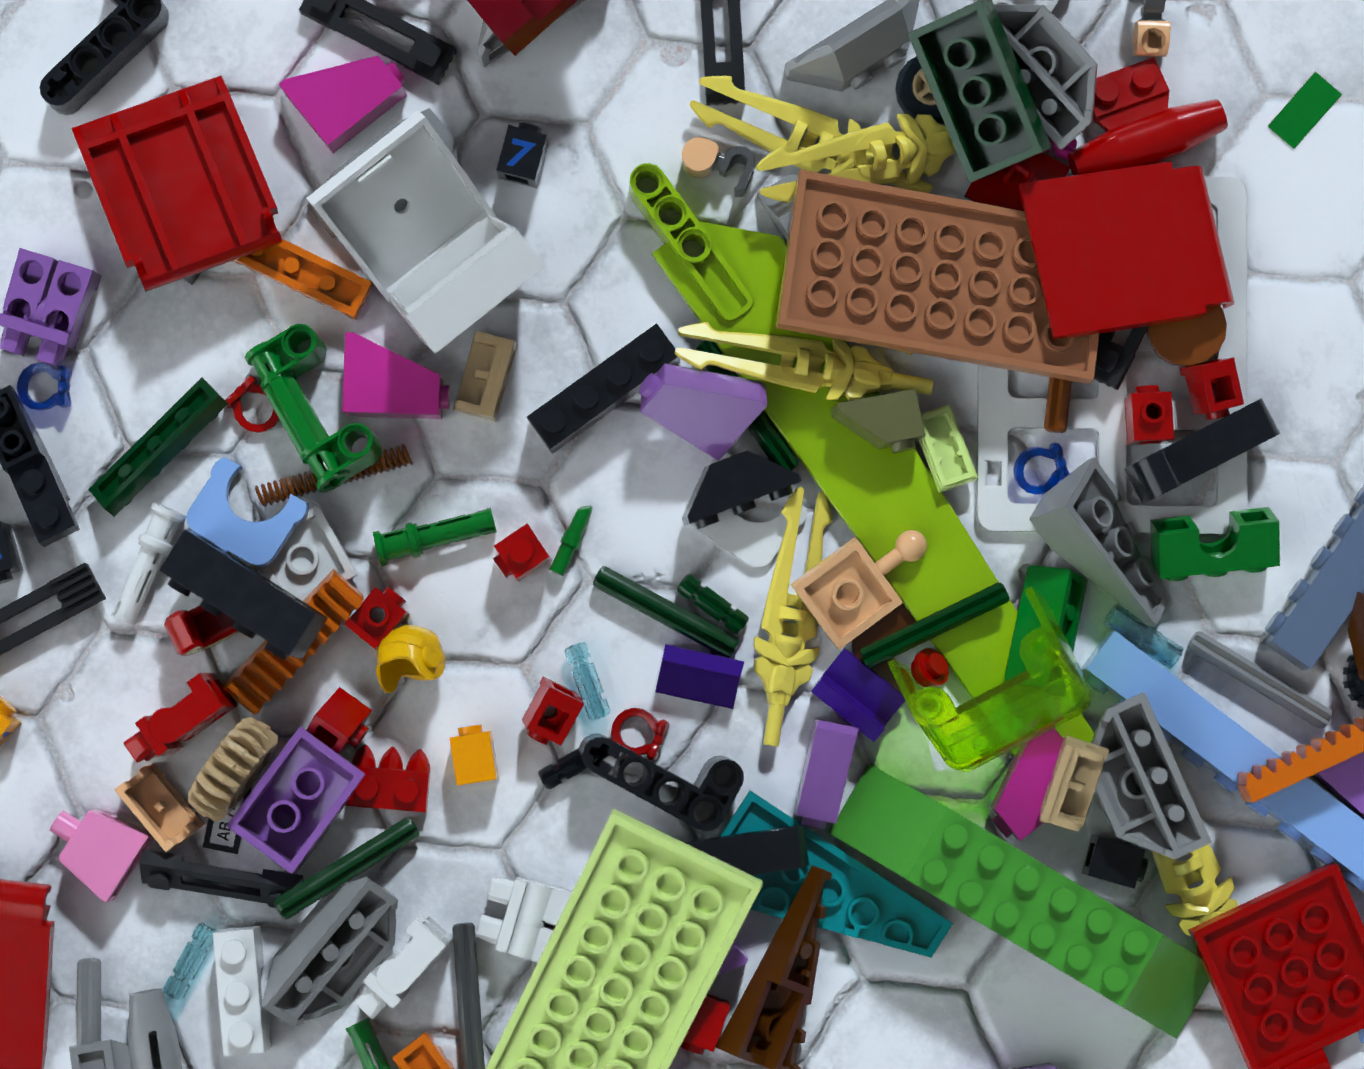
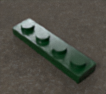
[88,377,228,517]

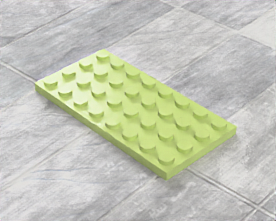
[485,809,763,1069]

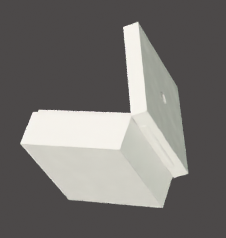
[307,110,545,354]

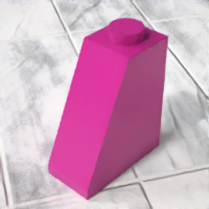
[279,56,407,154]
[342,332,450,419]
[990,715,1063,841]

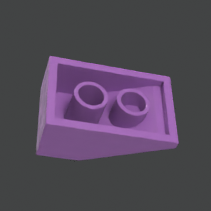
[226,726,366,874]

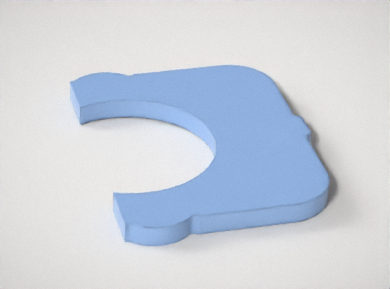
[186,457,309,567]

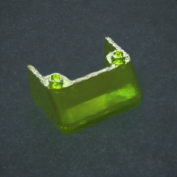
[888,586,1092,772]

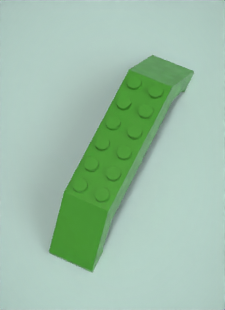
[828,764,1210,1039]

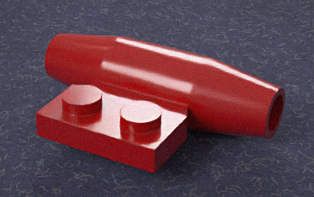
[1067,57,1228,175]

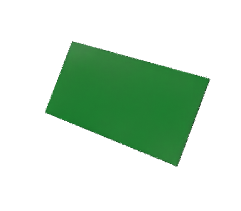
[1267,72,1342,149]

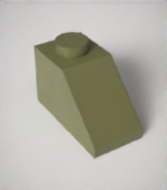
[831,389,926,453]

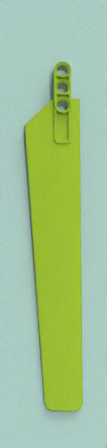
[629,163,1095,757]

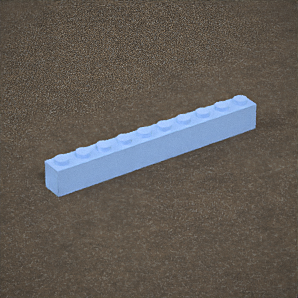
[1080,630,1364,892]

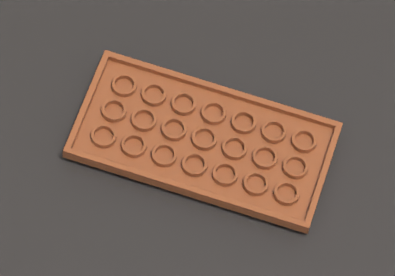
[775,169,1099,384]

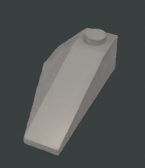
[1029,458,1169,628]

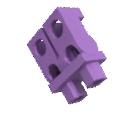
[0,248,102,367]

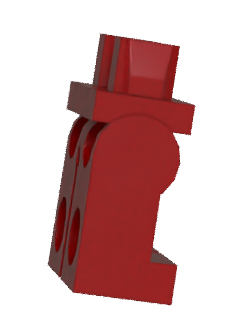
[123,673,238,763]

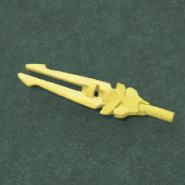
[689,76,933,194]
[755,114,955,203]
[675,322,933,401]
[754,487,832,747]
[1151,844,1238,936]

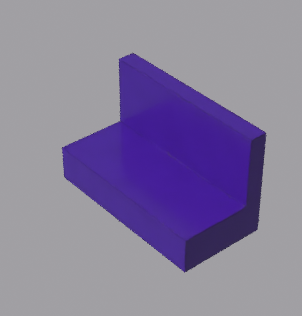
[655,644,744,709]
[811,648,907,742]

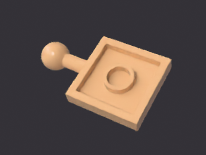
[790,530,927,650]

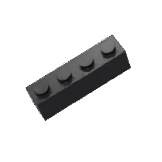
[527,323,680,454]
[159,529,328,660]

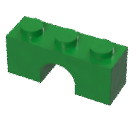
[1150,507,1280,581]

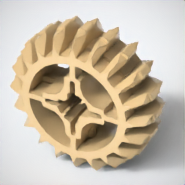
[188,717,278,822]

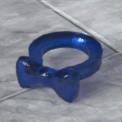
[17,363,72,411]
[1013,442,1070,495]

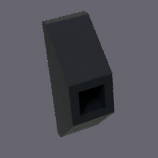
[682,450,801,530]

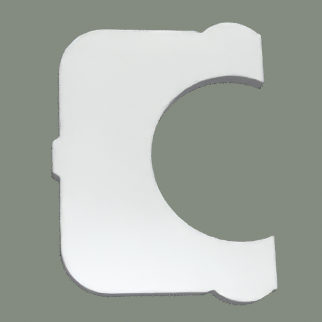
[684,452,807,568]

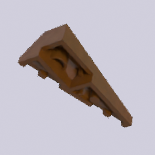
[716,865,832,1069]

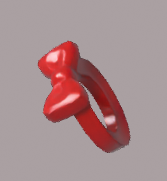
[225,375,279,433]
[611,708,670,760]

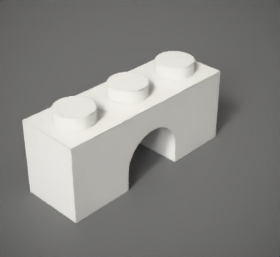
[212,925,272,1057]

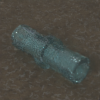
[1103,603,1184,669]

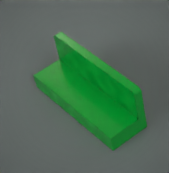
[1005,565,1088,695]

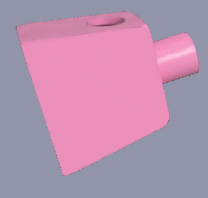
[50,809,154,902]

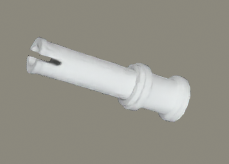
[111,503,187,625]

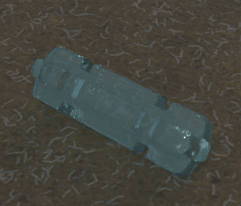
[564,642,611,720]
[163,922,217,1000]

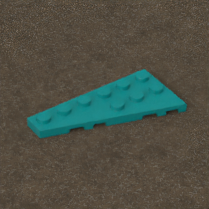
[719,790,953,958]

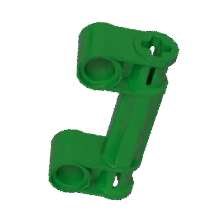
[245,324,382,493]

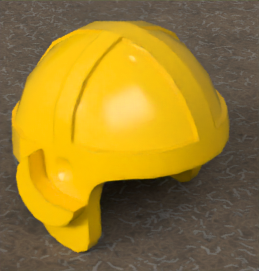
[376,625,446,693]

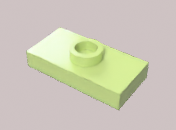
[919,404,978,493]

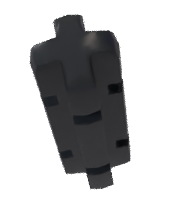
[538,744,610,789]

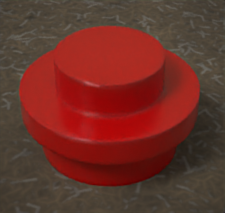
[911,648,949,688]

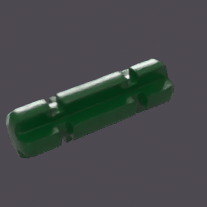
[677,574,749,634]

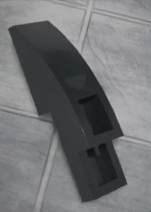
[0,385,80,547]

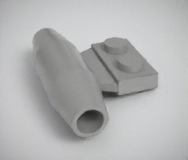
[69,988,182,1069]

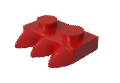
[345,744,431,813]

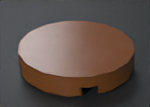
[1146,305,1227,367]

